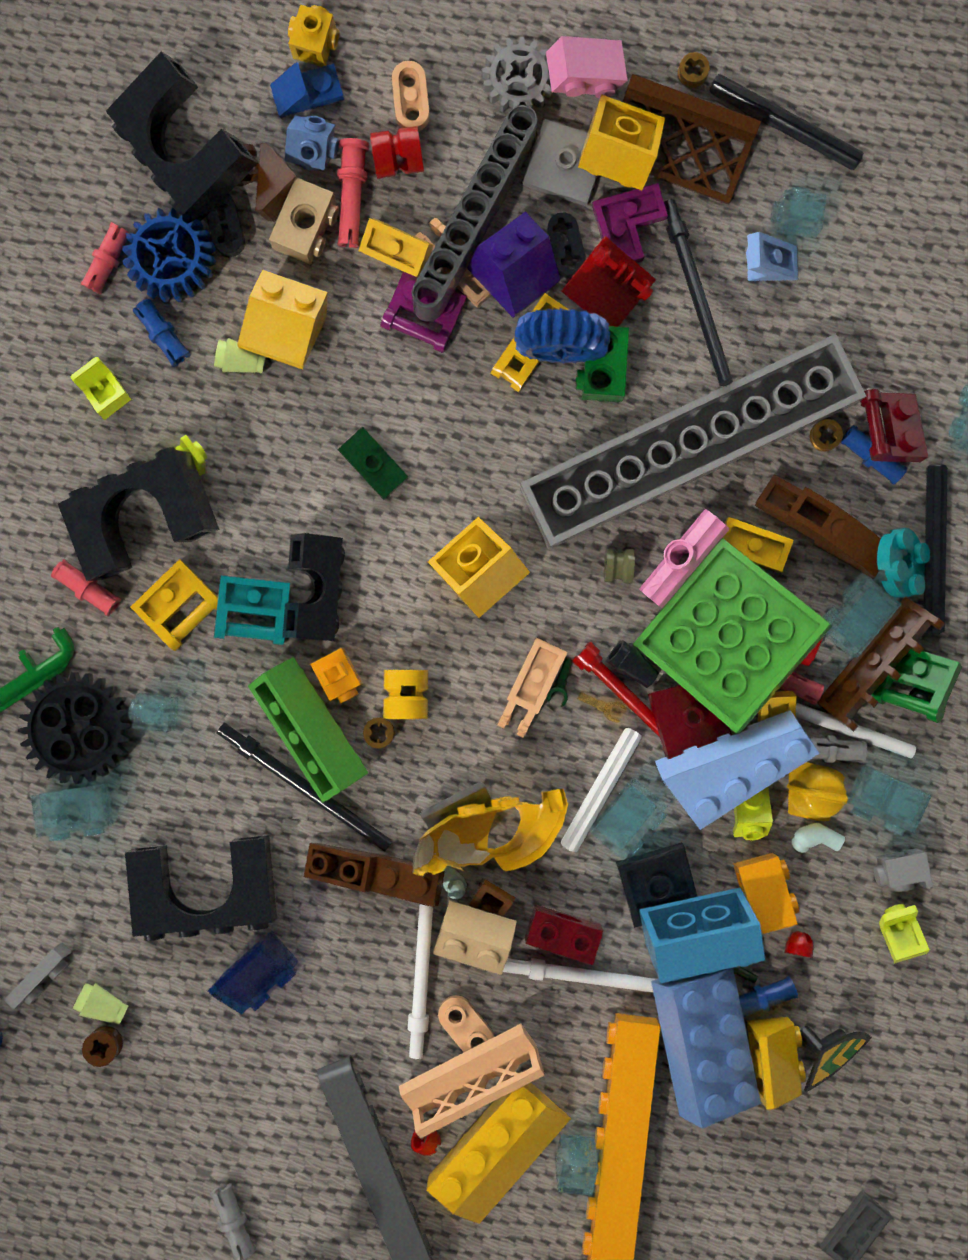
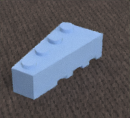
[655,710,820,830]

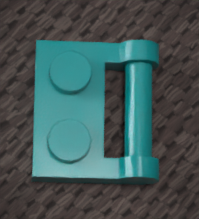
[214,575,290,645]

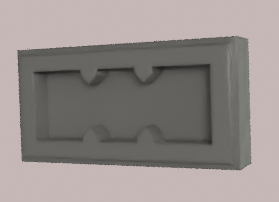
[820,1191,893,1260]

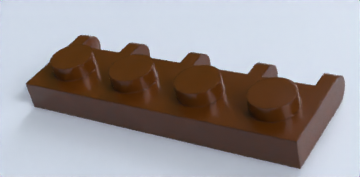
[817,597,945,732]

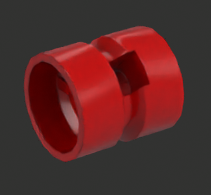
[370,126,424,179]

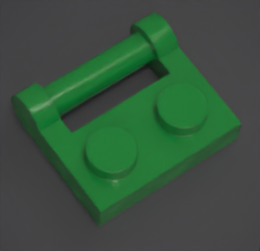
[871,649,962,723]

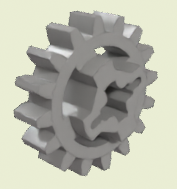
[482,37,552,112]

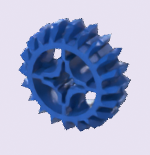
[122,208,216,302]
[515,308,610,364]

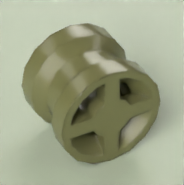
[604,548,635,584]

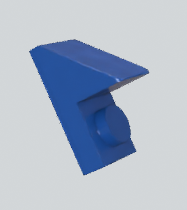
[270,62,344,118]

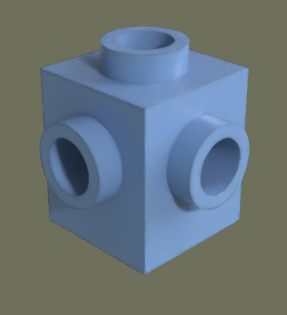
[284,115,339,171]

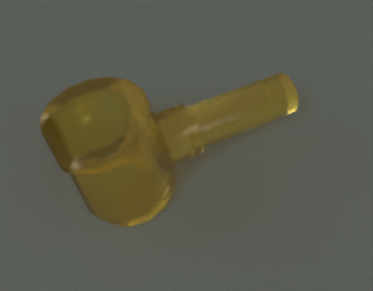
[577,692,626,723]

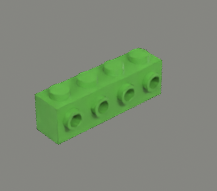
[248,657,368,803]

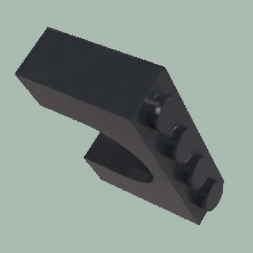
[106,51,258,221]
[57,447,220,581]
[125,835,277,941]

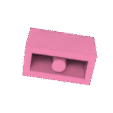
[546,36,628,98]

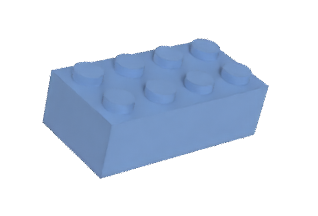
[651,968,761,1129]

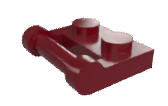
[860,389,928,462]

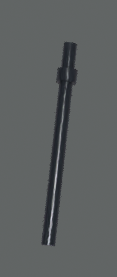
[664,199,733,386]
[216,722,392,852]

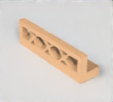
[399,1024,545,1138]

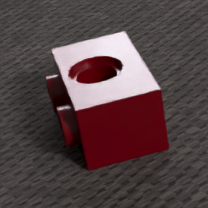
[525,904,604,965]

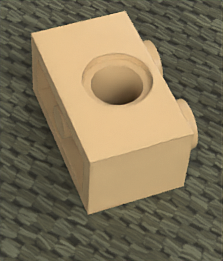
[269,177,339,265]

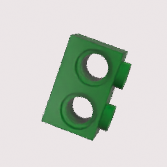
[576,326,629,402]

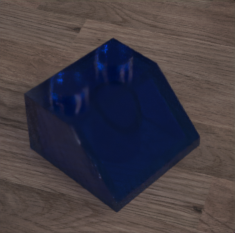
[207,930,298,1015]

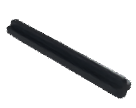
[709,74,864,170]
[924,464,948,634]

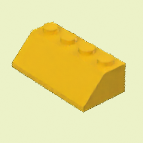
[426,1072,571,1224]

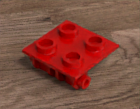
[561,236,656,327]

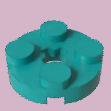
[877,528,930,598]

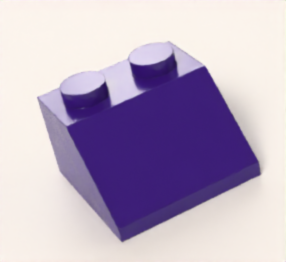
[467,211,560,318]

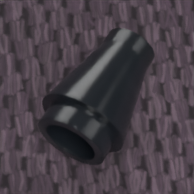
[606,640,659,688]

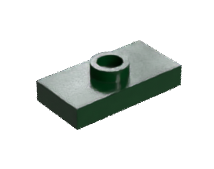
[337,426,409,500]

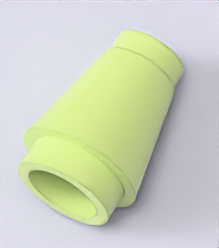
[214,338,265,373]
[72,983,129,1025]

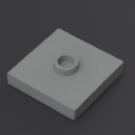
[523,119,597,206]

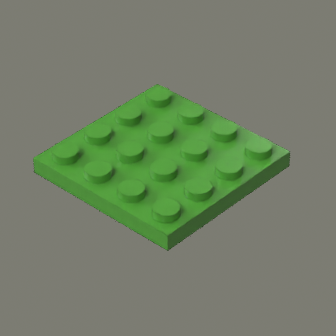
[633,538,832,735]

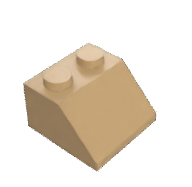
[433,900,517,975]

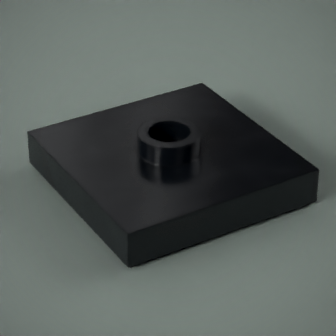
[616,843,698,928]

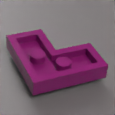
[592,183,668,263]

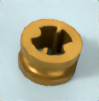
[678,52,710,88]
[809,419,843,452]
[363,717,395,749]

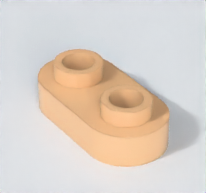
[392,61,430,132]
[438,995,495,1052]

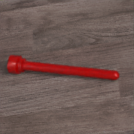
[572,641,660,737]

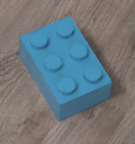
[639,887,765,984]

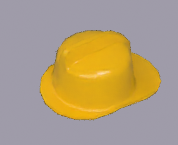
[787,762,848,821]

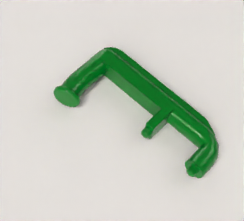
[0,627,74,713]

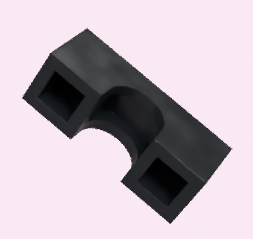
[282,533,345,641]

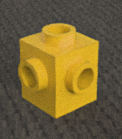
[288,4,340,67]

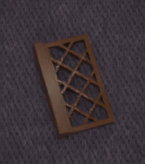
[623,74,761,205]

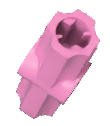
[639,509,730,609]

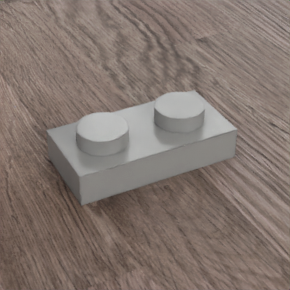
[4,943,72,1009]

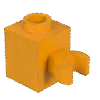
[310,648,363,703]

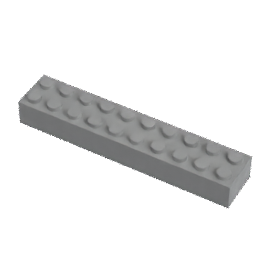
[519,334,866,550]

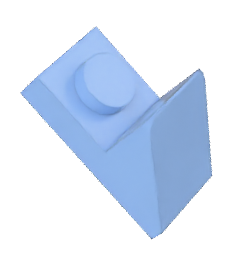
[746,232,798,281]

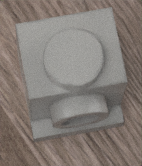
[873,848,934,892]

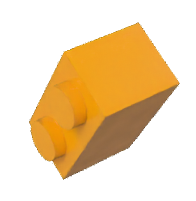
[733,853,800,934]

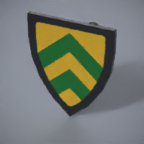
[800,1026,872,1093]

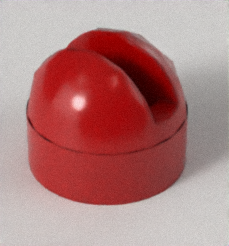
[784,931,814,958]
[411,1130,442,1156]

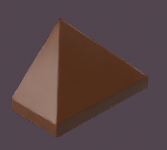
[255,142,296,221]

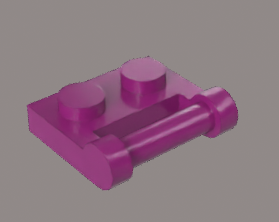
[380,271,467,353]

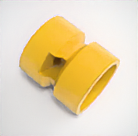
[383,670,428,719]

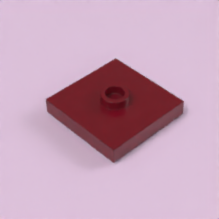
[648,685,732,759]

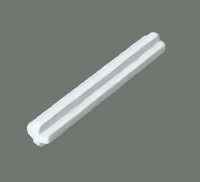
[561,728,642,853]

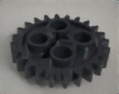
[18,672,134,785]

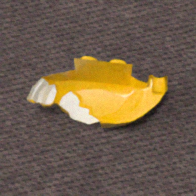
[413,788,568,876]

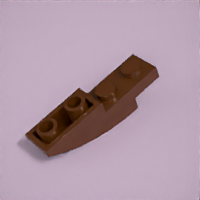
[755,474,881,579]
[303,843,445,907]

